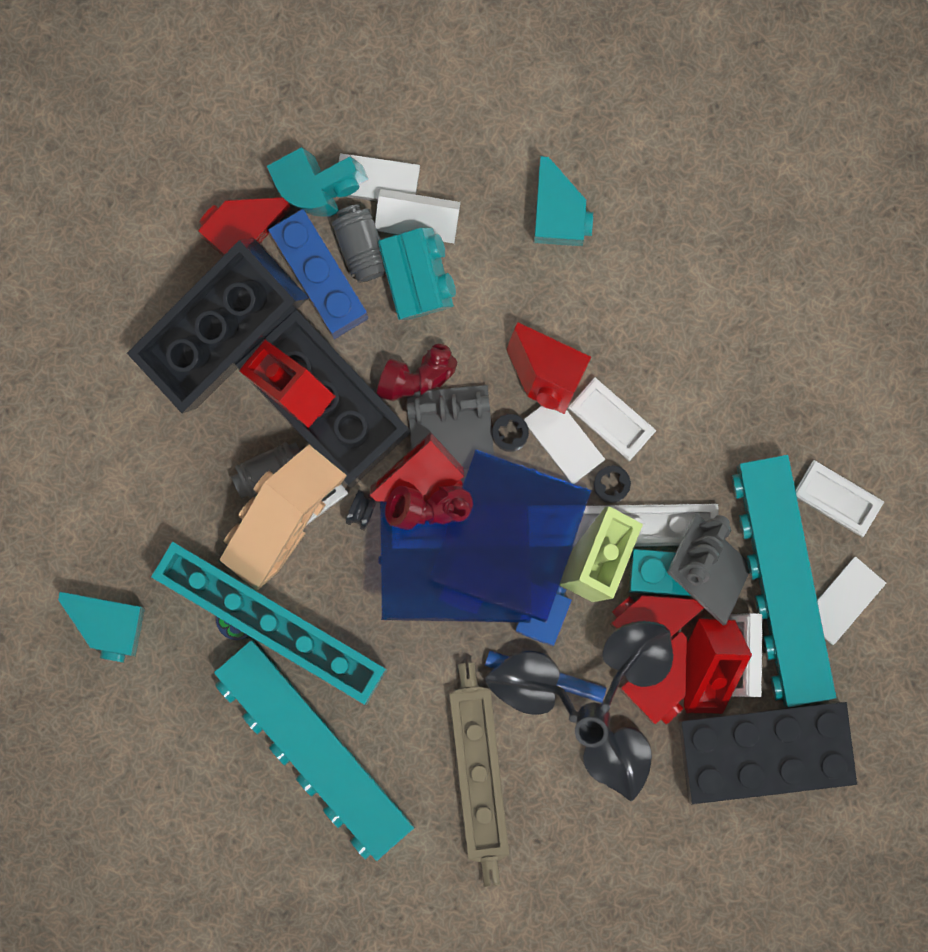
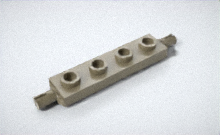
[450,662,509,887]

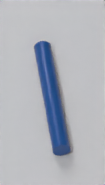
[485,650,607,703]

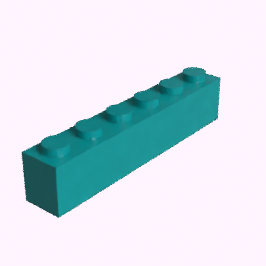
[731,455,837,707]
[151,542,387,705]
[214,640,415,861]

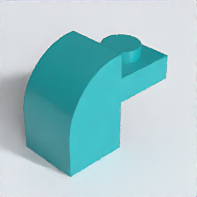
[267,147,369,217]

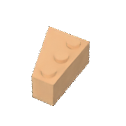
[220,445,347,591]

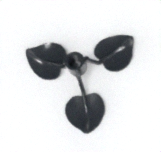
[485,621,674,801]

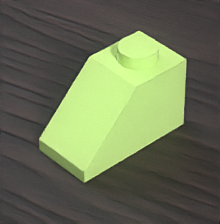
[558,506,643,602]

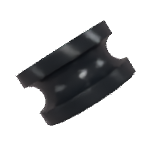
[492,414,529,452]
[594,465,631,503]
[345,490,377,531]

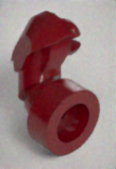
[377,344,458,402]
[385,485,473,530]

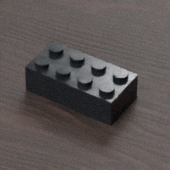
[127,238,309,413]
[236,309,410,489]
[678,702,857,805]

